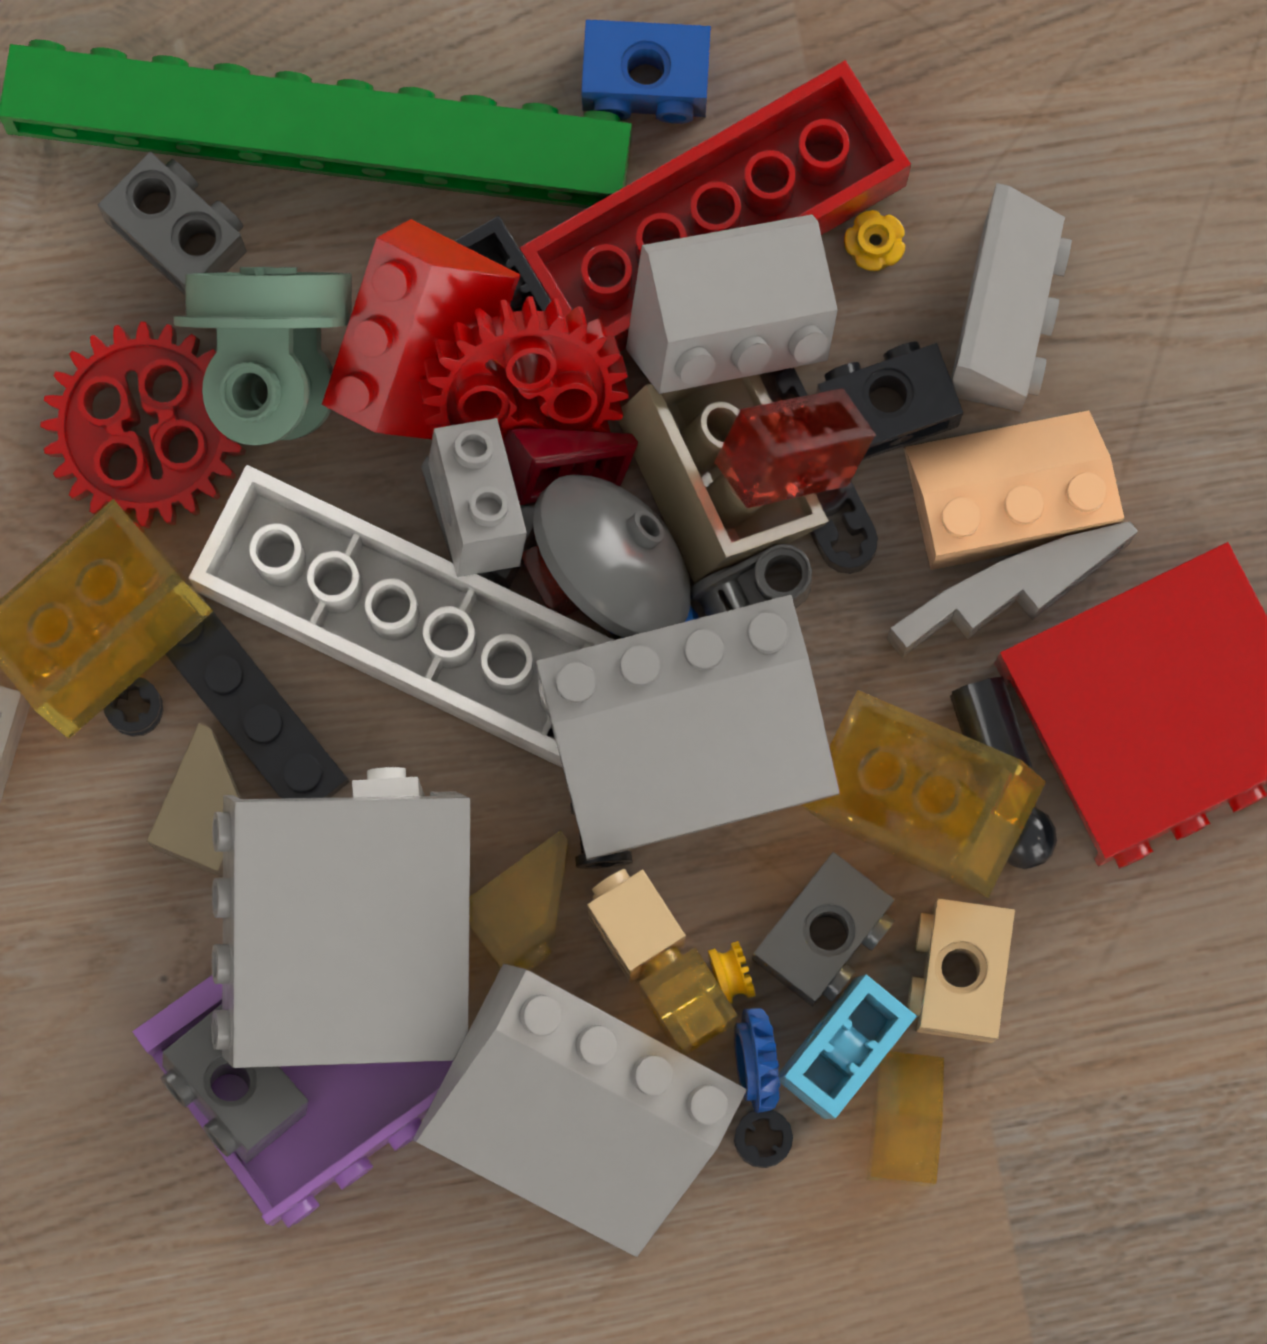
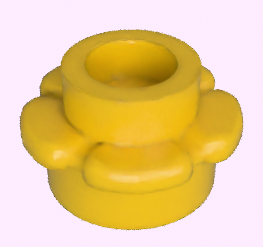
[844,210,905,271]

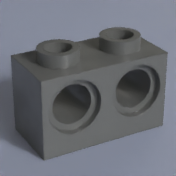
[98,152,247,295]

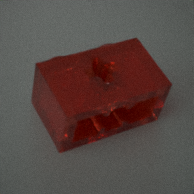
[715,388,876,508]

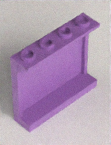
[132,975,454,1228]

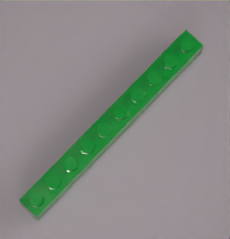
[0,39,632,209]

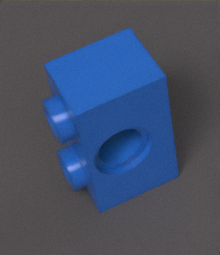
[581,19,711,124]

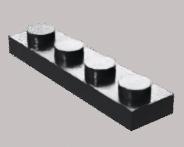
[140,583,349,798]

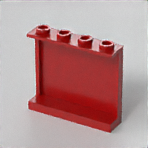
[994,542,1267,869]

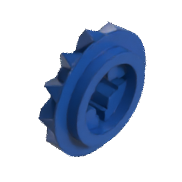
[734,1008,780,1113]

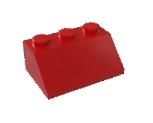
[321,219,520,440]

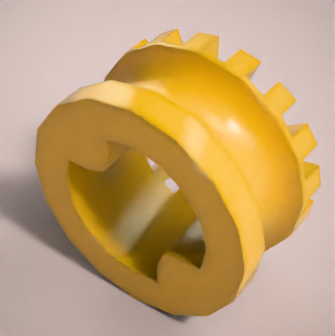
[707,941,756,1006]

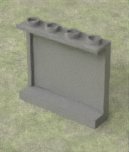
[211,791,470,1068]

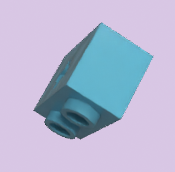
[779,974,917,1119]

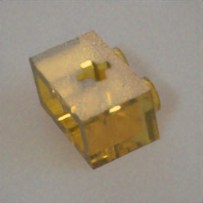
[639,946,737,1055]

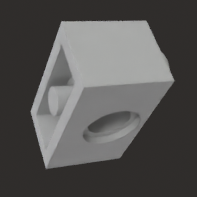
[428,418,527,577]

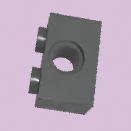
[752,852,895,1007]
[161,1004,309,1164]

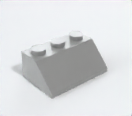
[951,183,1072,412]
[626,214,838,394]

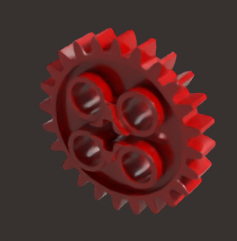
[419,296,629,442]
[40,321,246,529]

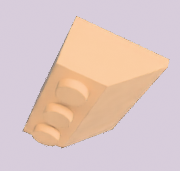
[904,410,1124,570]

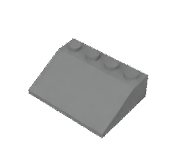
[536,595,840,860]
[413,964,747,1257]

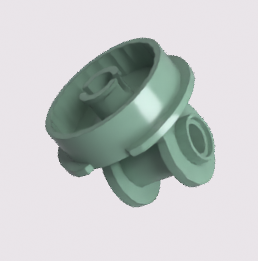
[174,267,352,445]

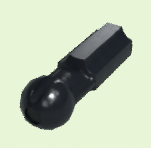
[950,676,1057,869]

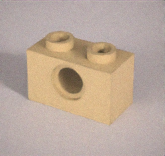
[587,869,686,983]
[907,898,1015,1043]

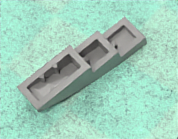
[887,521,1138,658]

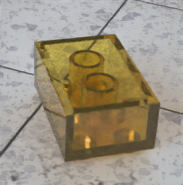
[0,499,213,739]
[801,690,1046,898]

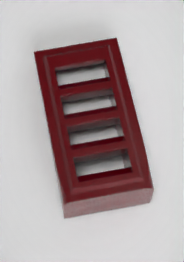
[503,428,638,505]

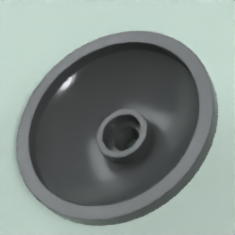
[533,474,691,638]

